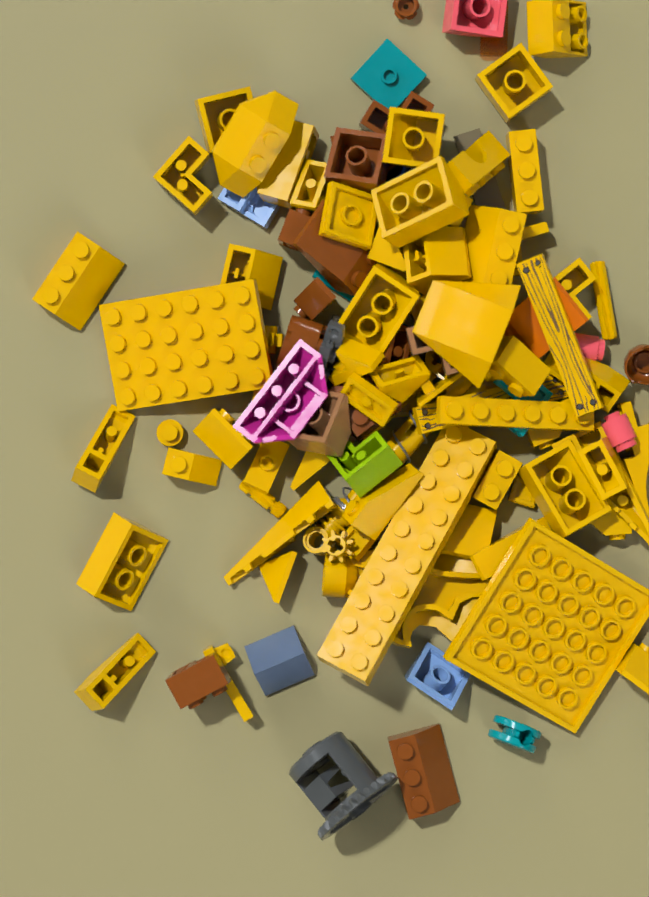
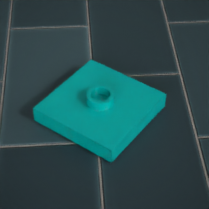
[351,38,427,109]

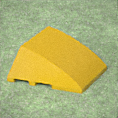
[412,280,521,389]

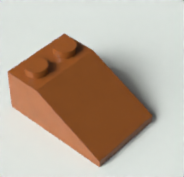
[293,200,379,296]

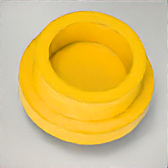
[156,419,184,446]

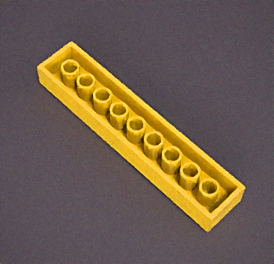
[317,425,497,686]

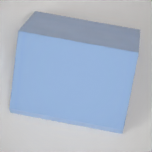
[405,642,471,710]

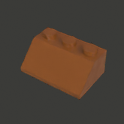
[388,723,460,820]

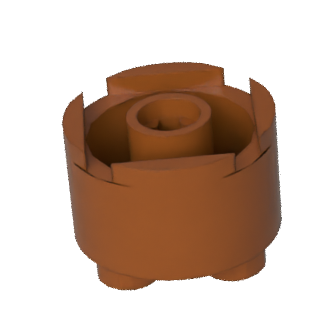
[276,315,327,366]

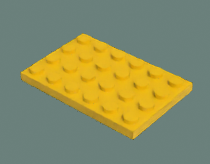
[99,278,273,411]

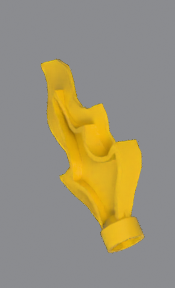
[322,548,492,648]

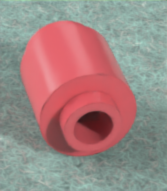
[575,333,605,361]
[601,411,637,453]

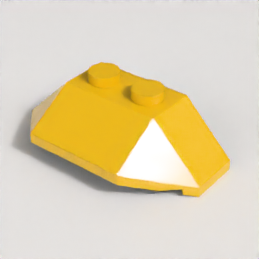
[212,90,299,198]

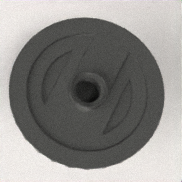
[289,731,398,840]

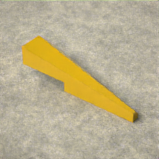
[552,421,649,545]
[224,480,337,586]

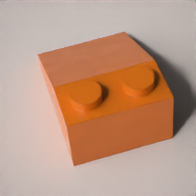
[503,277,589,358]

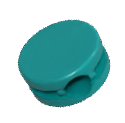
[488,715,542,753]

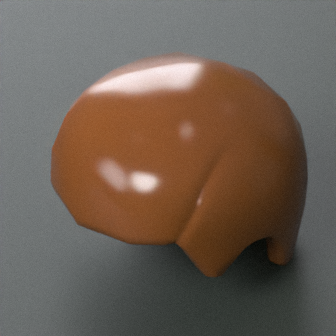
[623,344,649,385]

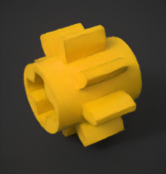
[264,325,283,354]
[321,530,356,564]

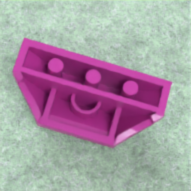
[232,339,329,444]

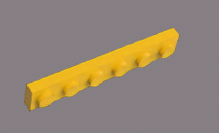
[436,396,594,432]

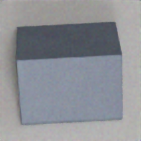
[244,625,315,696]

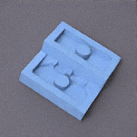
[217,188,281,229]

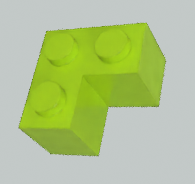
[327,430,403,498]

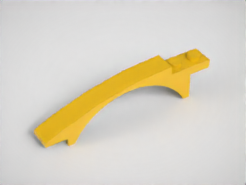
[614,401,649,517]

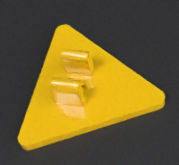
[416,372,463,408]

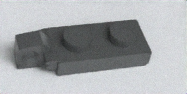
[318,320,346,385]

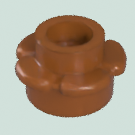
[392,0,419,20]

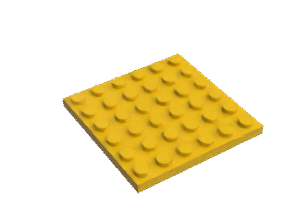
[443,517,649,734]

